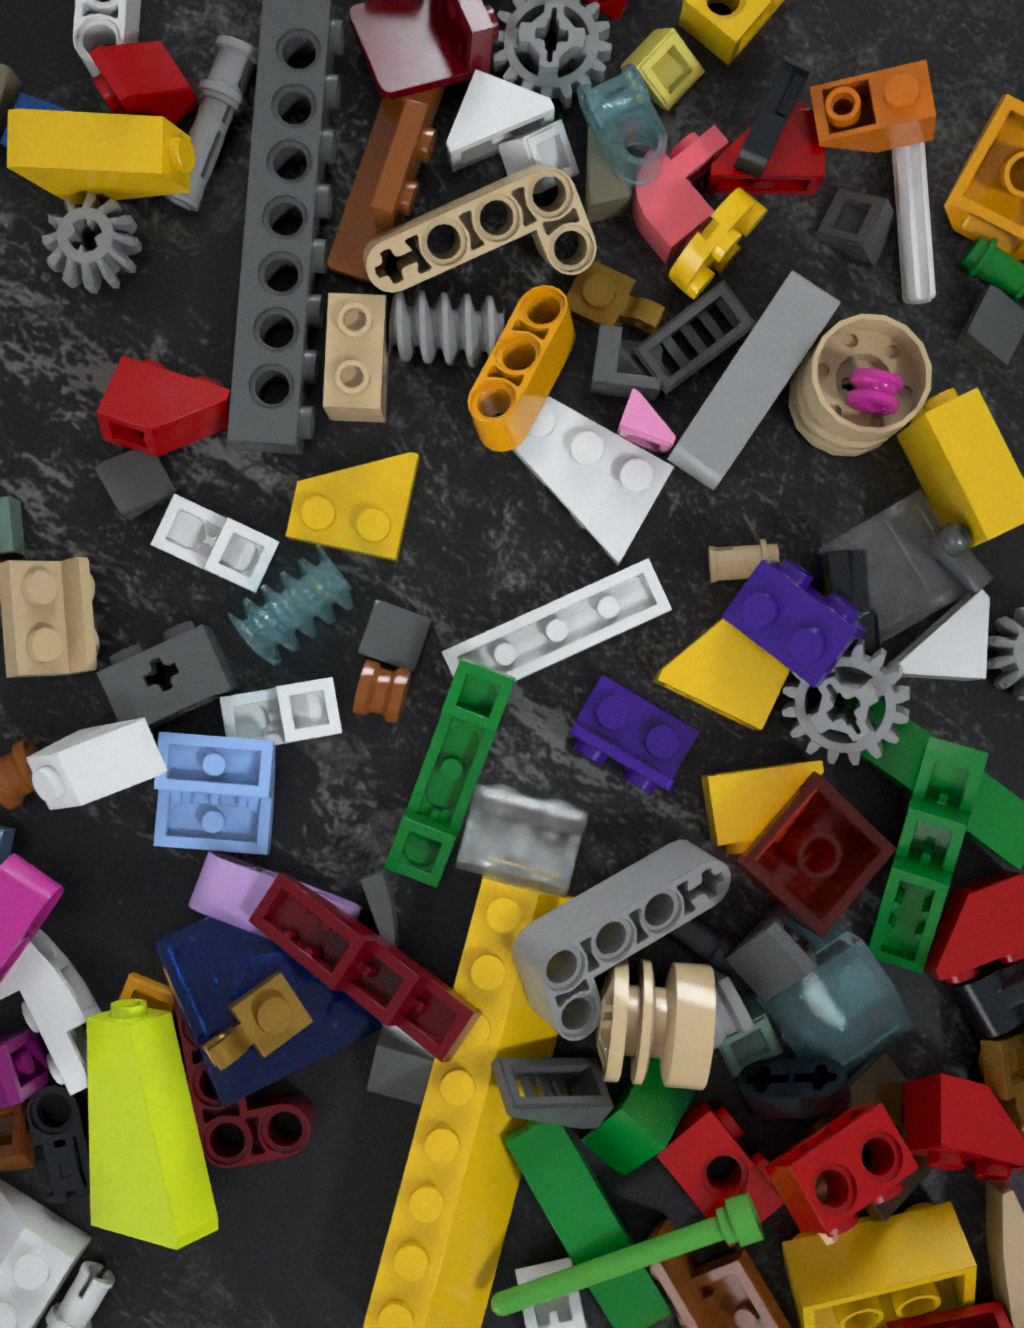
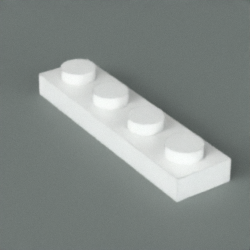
[442,558,672,681]

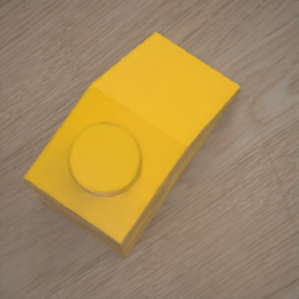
[701,760,824,854]

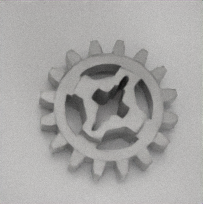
[492,0,612,109]
[782,639,911,765]

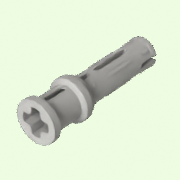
[164,35,259,211]

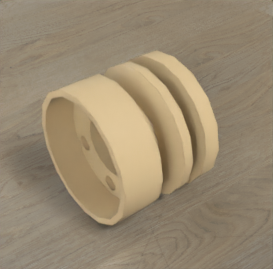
[788,314,932,457]
[596,958,716,1090]

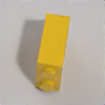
[896,387,1024,549]

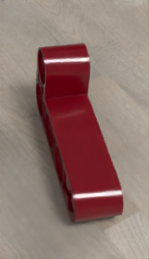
[169,935,317,1168]

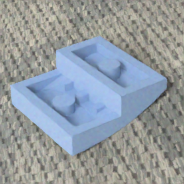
[153,732,275,855]

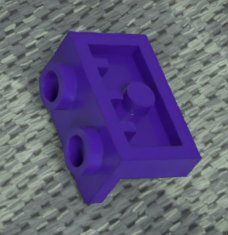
[567,675,700,795]

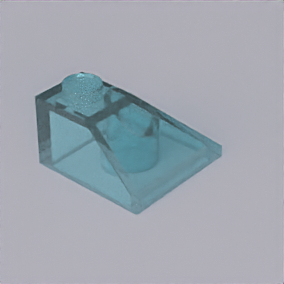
[757,931,914,1090]

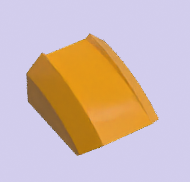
[944,94,1024,260]

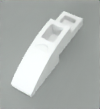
[0,928,101,1096]

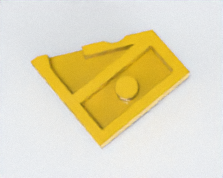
[286,452,420,562]

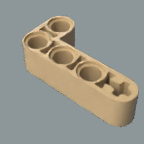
[362,163,597,293]

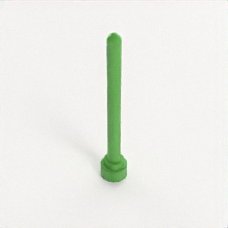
[491,1192,765,1316]

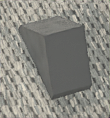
[725,905,817,1003]
[366,1024,435,1105]

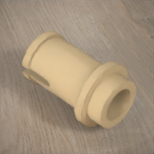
[709,538,780,583]

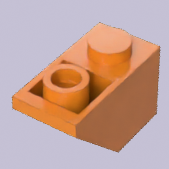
[809,59,936,153]

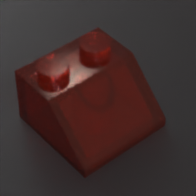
[737,771,897,938]

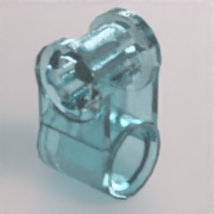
[577,63,668,187]

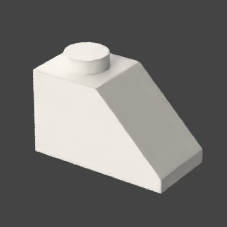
[26,717,168,810]

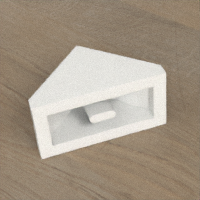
[446,69,555,172]
[885,589,990,681]

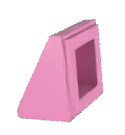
[616,387,676,456]

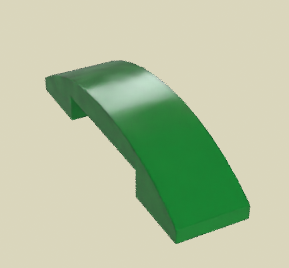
[384,657,516,888]

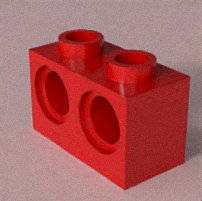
[764,1103,919,1237]

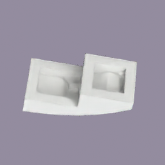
[150,494,279,593]
[219,677,342,746]

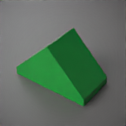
[579,1058,696,1177]

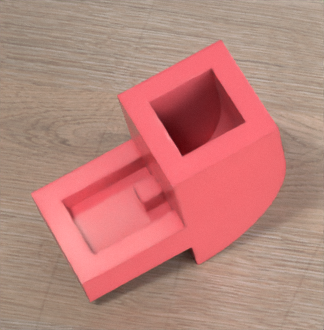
[632,124,729,264]

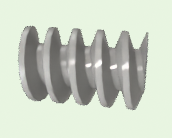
[389,290,506,367]

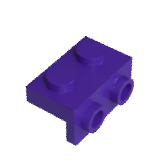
[721,558,868,687]

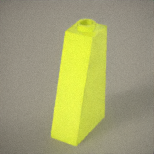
[86,999,218,1250]

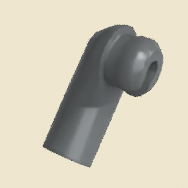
[929,521,994,595]

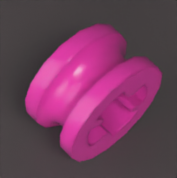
[845,368,904,415]

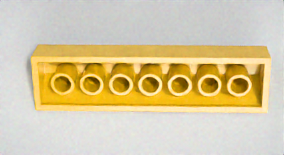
[363,873,574,1328]

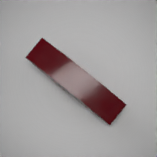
[248,872,482,1062]

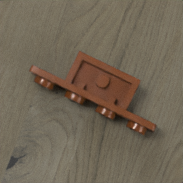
[327,86,447,284]
[647,1219,792,1328]

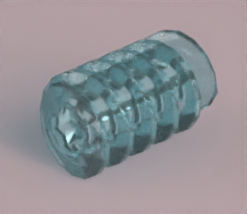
[227,544,354,666]

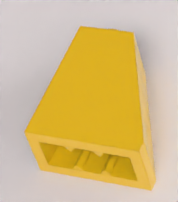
[7,108,195,204]
[653,618,790,731]

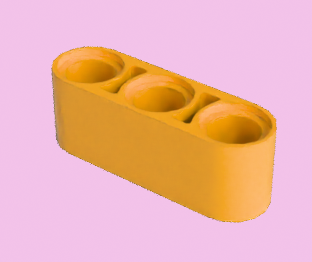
[467,285,576,452]

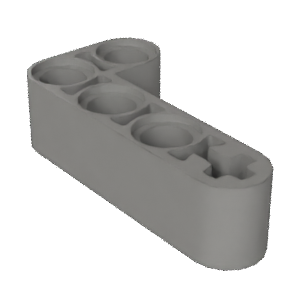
[667,270,841,491]
[512,839,731,1041]

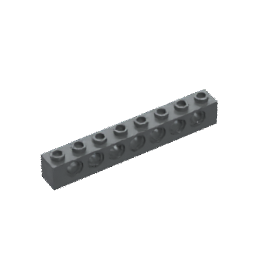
[227,0,345,455]

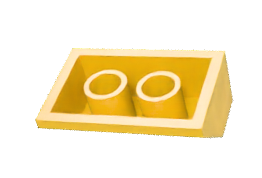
[782,1201,977,1328]

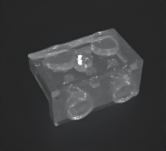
[455,784,588,897]

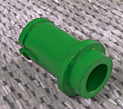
[960,235,1024,302]

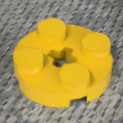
[668,187,768,300]

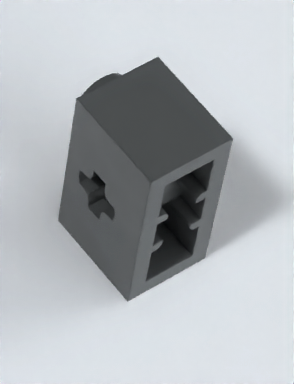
[96,621,239,730]

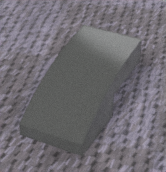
[360,868,399,949]

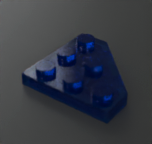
[152,917,382,1107]

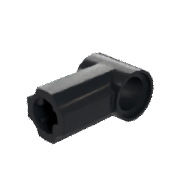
[815,549,881,657]
[951,959,1024,1039]

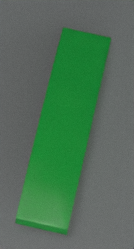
[828,696,1024,871]
[866,736,988,974]
[503,1120,672,1328]

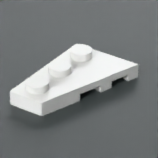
[512,396,674,566]

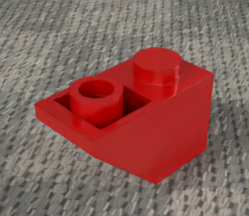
[89,41,199,126]
[96,356,231,457]
[924,870,1024,984]
[904,1073,1024,1182]

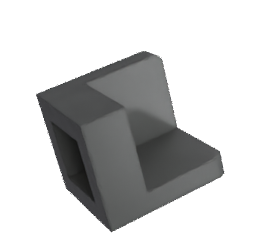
[590,324,663,401]

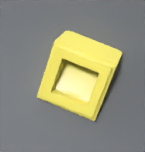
[620,28,705,111]

